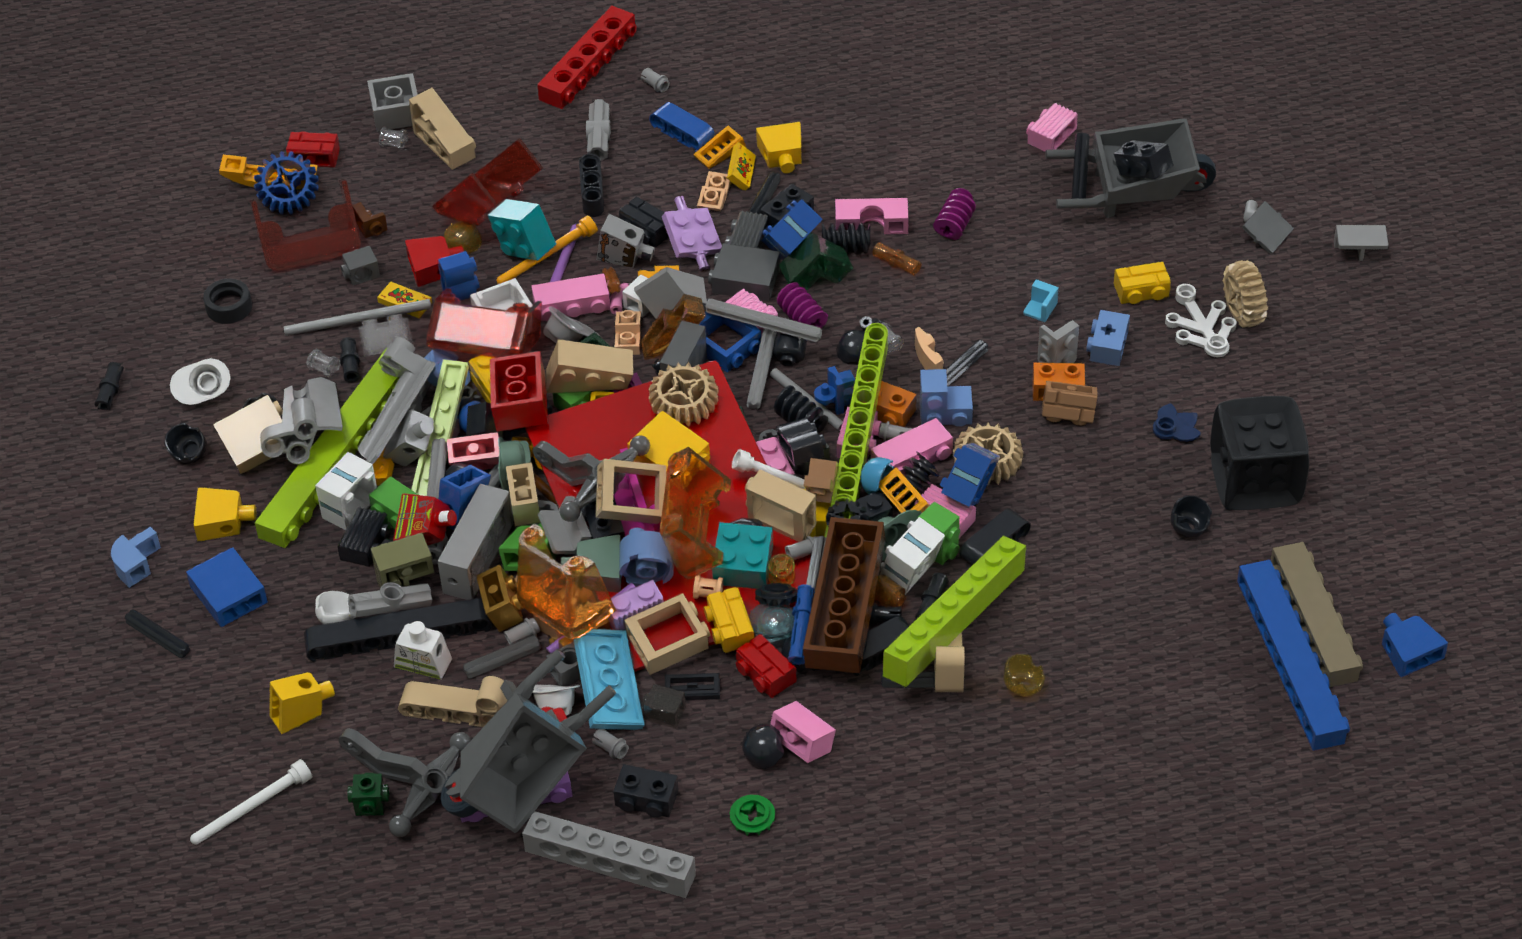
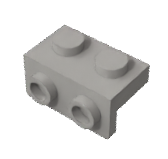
[1037,320,1079,363]

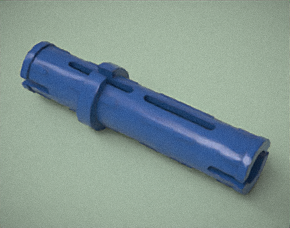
[788,584,815,665]

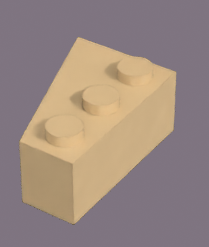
[409,88,476,170]
[546,339,633,393]

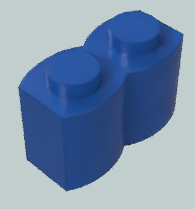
[438,251,480,304]

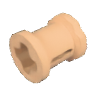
[693,575,723,599]

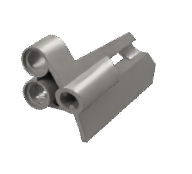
[358,337,436,464]
[260,377,343,464]

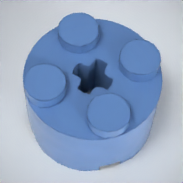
[619,528,674,586]

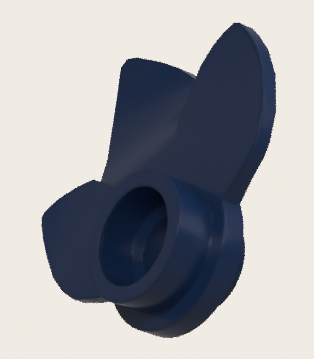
[1153,403,1201,442]

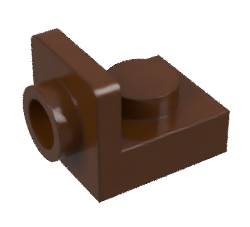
[352,202,387,238]

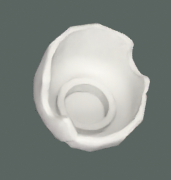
[315,591,355,624]

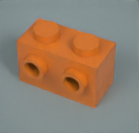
[1033,363,1085,401]
[862,381,917,427]

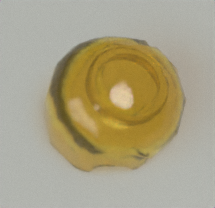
[443,221,482,254]
[1003,654,1045,697]

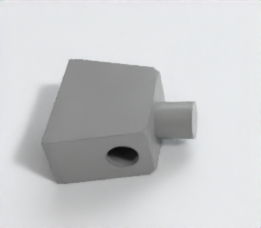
[383,410,434,466]

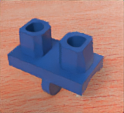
[814,366,855,415]

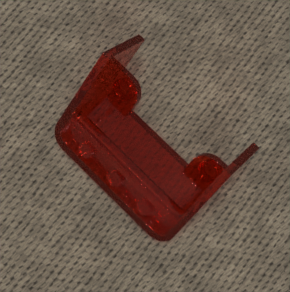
[432,138,543,226]
[249,179,361,271]
[426,288,542,358]

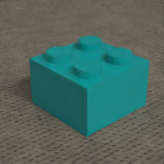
[488,199,556,261]
[712,522,773,589]

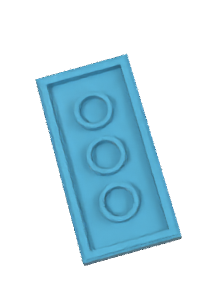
[572,628,645,730]

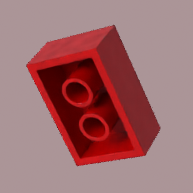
[490,351,548,431]

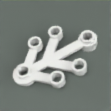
[1165,284,1237,357]

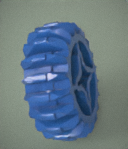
[254,151,319,214]

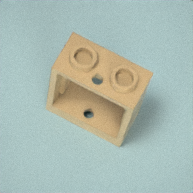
[596,459,670,524]
[745,469,816,542]
[624,593,710,675]

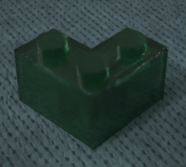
[779,232,853,291]

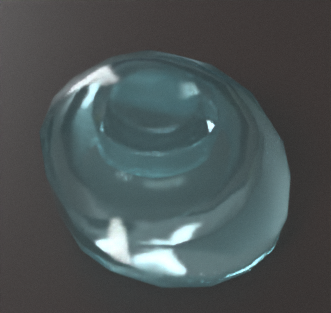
[749,604,794,640]

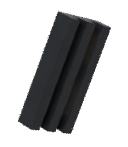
[665,673,720,701]

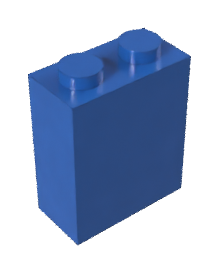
[186,547,268,627]

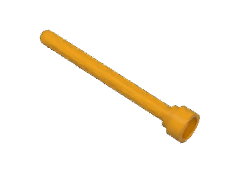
[496,215,598,284]

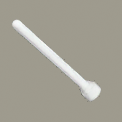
[732,449,806,489]
[190,759,312,845]

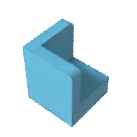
[1023,280,1059,322]

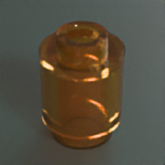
[874,574,906,607]

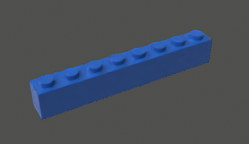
[1237,560,1350,751]

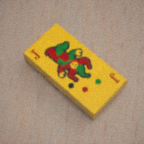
[727,142,756,190]
[377,281,432,318]

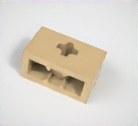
[506,463,540,526]

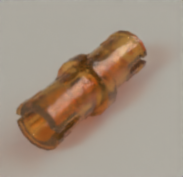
[873,242,922,276]

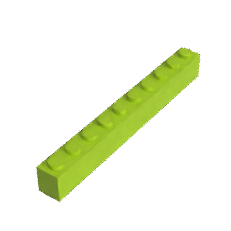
[255,348,400,548]

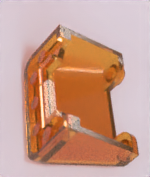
[660,447,731,579]
[517,523,616,639]

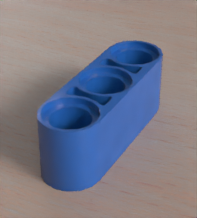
[649,102,715,152]

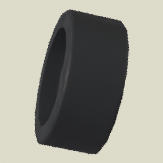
[203,278,252,324]

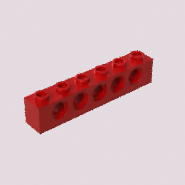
[537,6,637,109]

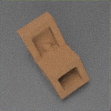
[804,458,839,503]

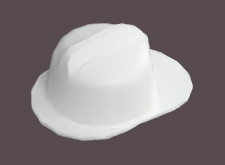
[170,358,230,405]
[532,685,580,716]

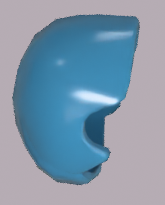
[860,457,894,494]

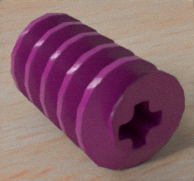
[933,188,976,240]
[777,282,828,329]

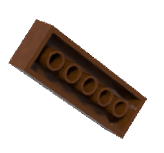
[803,517,886,673]

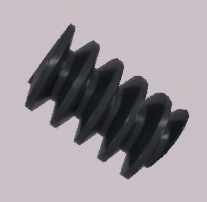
[822,223,870,254]
[774,385,828,433]
[889,451,940,509]

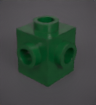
[347,773,389,816]

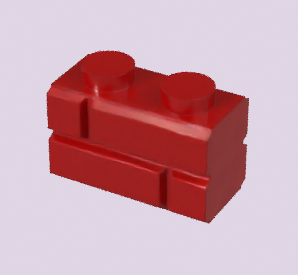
[286,132,340,167]
[736,634,797,698]

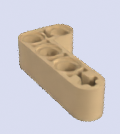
[934,632,965,692]
[398,676,507,727]

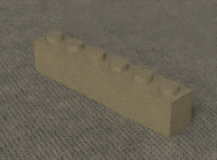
[1271,542,1363,687]

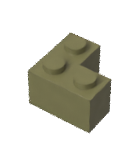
[371,533,434,589]

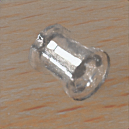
[379,126,408,150]
[874,322,904,355]
[306,349,340,378]

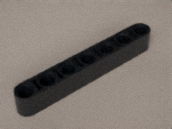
[304,598,492,662]

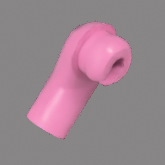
[610,283,629,315]

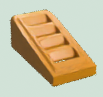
[693,126,746,169]
[879,467,930,513]

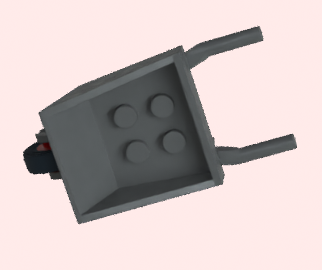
[1045,119,1216,218]
[441,649,616,833]

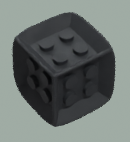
[1210,396,1309,510]

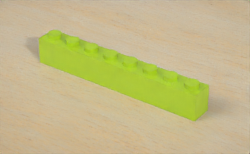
[883,536,1026,687]

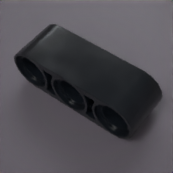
[579,154,604,217]
[959,508,1031,565]
[853,616,910,676]

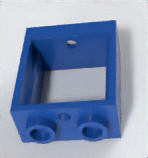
[690,311,761,372]

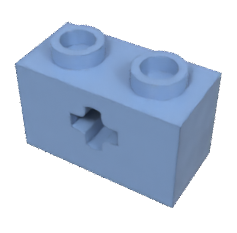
[1086,310,1130,366]

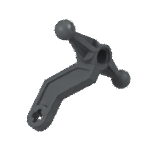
[533,435,651,522]
[338,728,471,837]

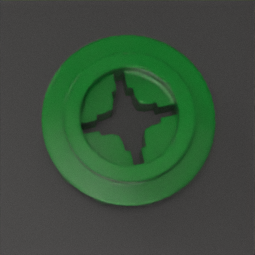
[730,795,775,836]

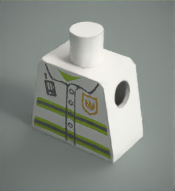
[394,621,452,680]

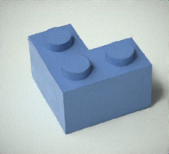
[920,369,973,426]

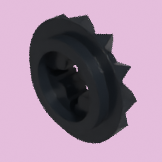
[826,498,869,528]
[755,583,797,606]

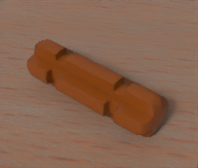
[602,267,621,294]

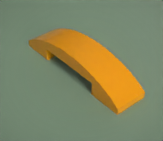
[219,154,317,189]

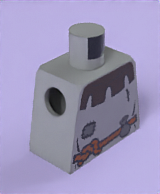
[596,214,655,268]

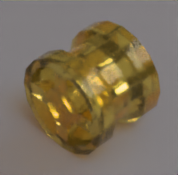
[768,554,795,585]

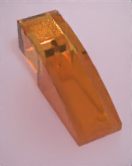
[640,294,706,360]

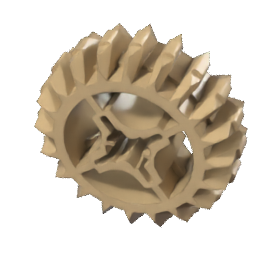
[1223,260,1268,328]
[649,362,718,427]
[953,423,1023,485]

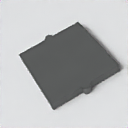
[1241,201,1294,254]

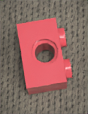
[447,432,500,470]

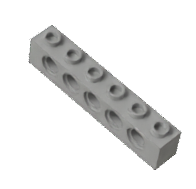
[522,811,696,898]

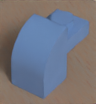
[111,527,161,588]

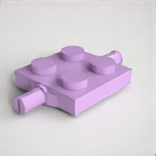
[662,196,722,271]

